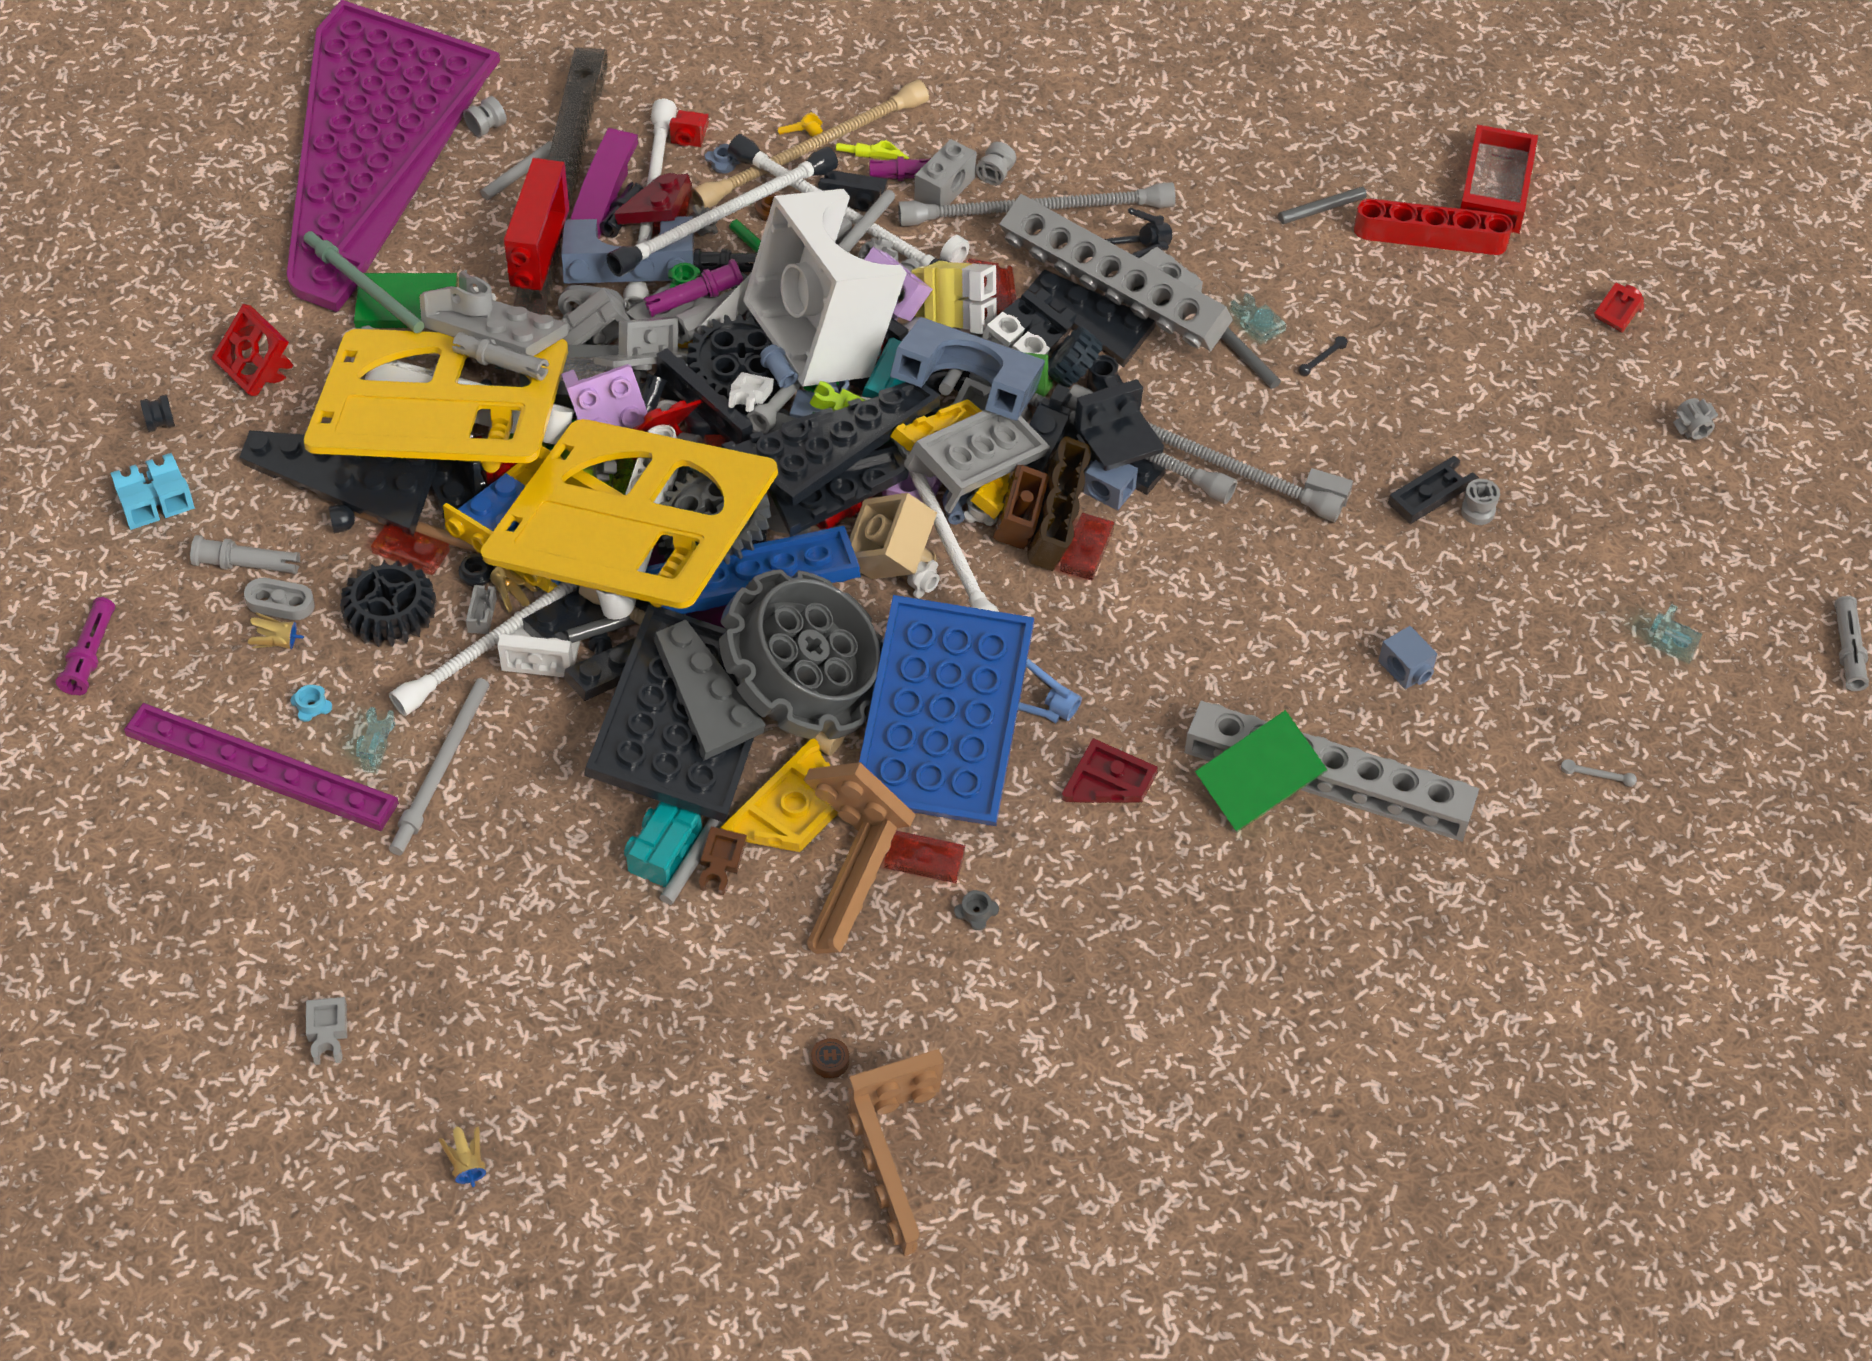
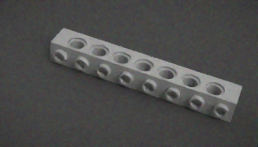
[999,194,1233,351]
[1184,701,1480,842]

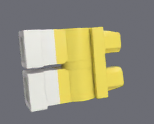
[911,261,997,334]

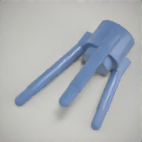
[1018,659,1082,724]

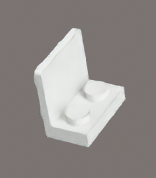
[498,611,581,677]

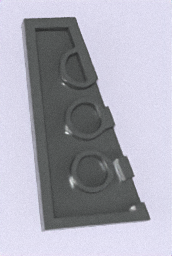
[654,620,766,761]

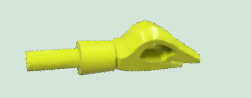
[836,140,909,160]

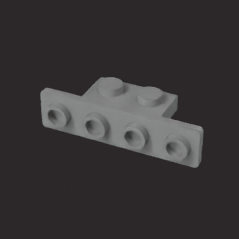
[594,317,688,371]

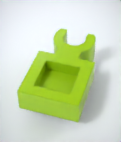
[809,381,866,411]

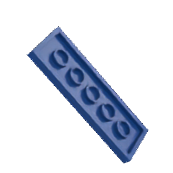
[645,526,861,614]

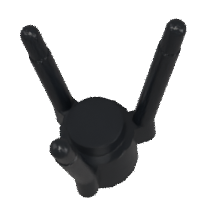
[1105,208,1173,258]

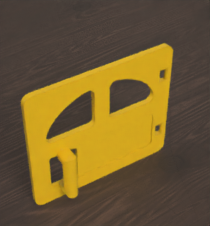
[304,329,568,473]
[481,419,778,609]

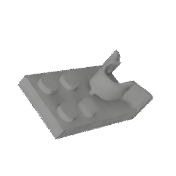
[420,270,568,356]
[904,410,1050,513]

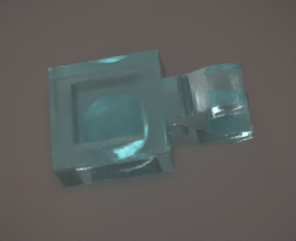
[356,707,395,774]

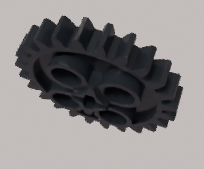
[687,313,782,408]

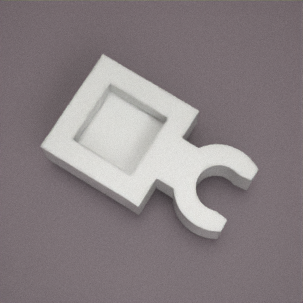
[728,372,774,412]

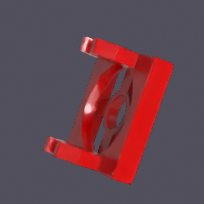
[211,304,293,397]

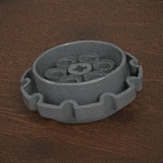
[719,569,883,739]

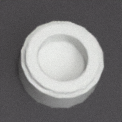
[940,235,969,263]

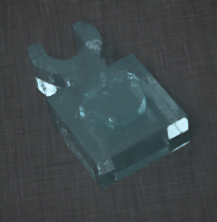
[1230,293,1286,345]

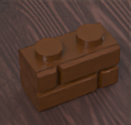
[993,465,1049,549]

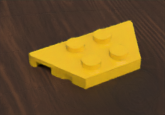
[721,738,838,852]

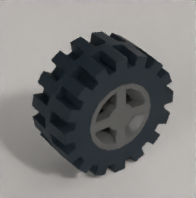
[1048,326,1103,388]

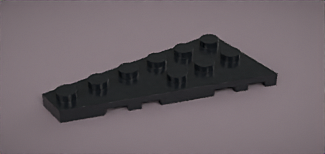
[239,430,440,536]

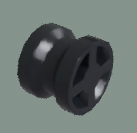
[140,394,175,433]

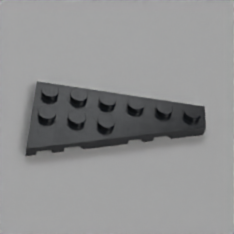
[721,382,940,506]

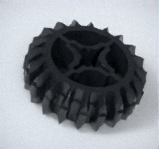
[340,560,437,647]

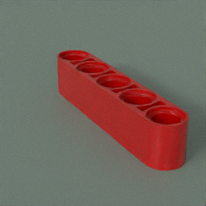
[1354,199,1513,255]

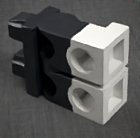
[982,288,1077,358]

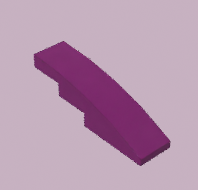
[570,128,638,239]

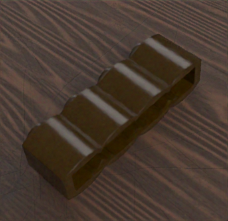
[1027,436,1091,571]

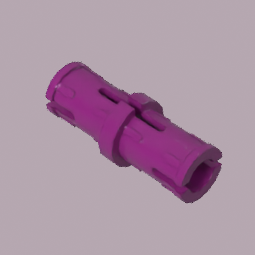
[869,156,931,182]

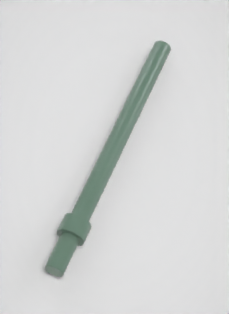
[304,231,425,333]

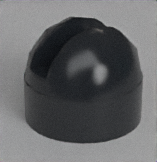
[329,505,355,534]

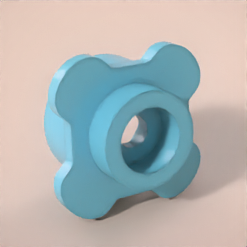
[290,685,332,722]

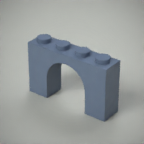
[562,216,694,283]
[890,317,1045,421]

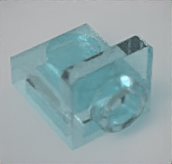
[1650,604,1703,664]

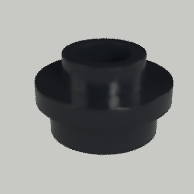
[458,554,494,587]

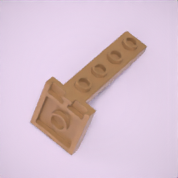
[804,762,916,954]
[846,1049,944,1256]

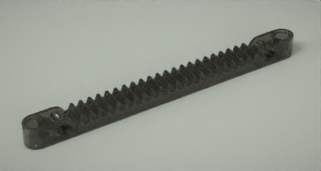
[513,47,608,316]

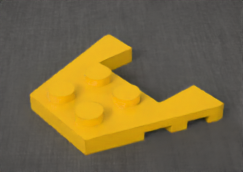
[890,399,1011,520]

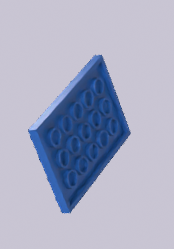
[859,595,1035,826]

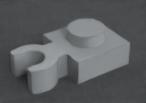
[306,997,347,1065]

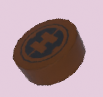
[811,1038,850,1079]

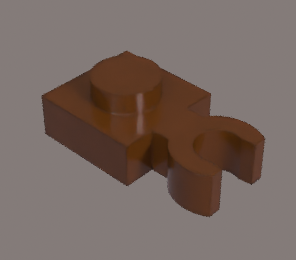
[699,826,747,895]

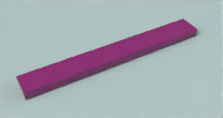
[124,703,399,831]

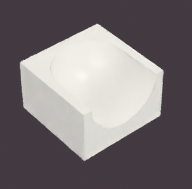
[743,189,907,386]

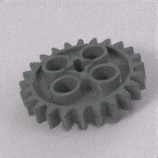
[660,472,771,565]

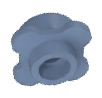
[705,144,740,173]

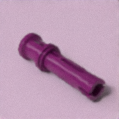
[643,259,743,318]
[56,597,115,696]

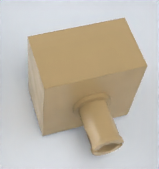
[850,493,937,579]

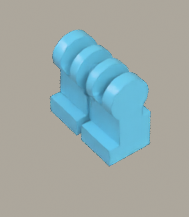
[110,453,195,530]

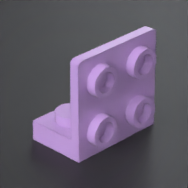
[561,364,648,429]

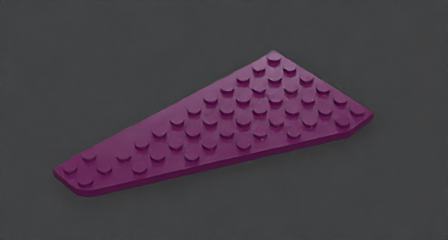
[287,0,500,312]

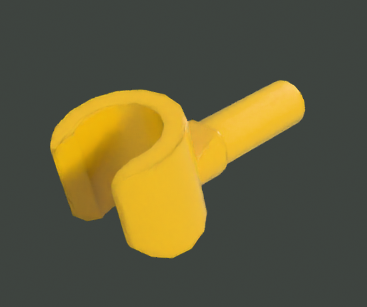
[778,112,823,137]

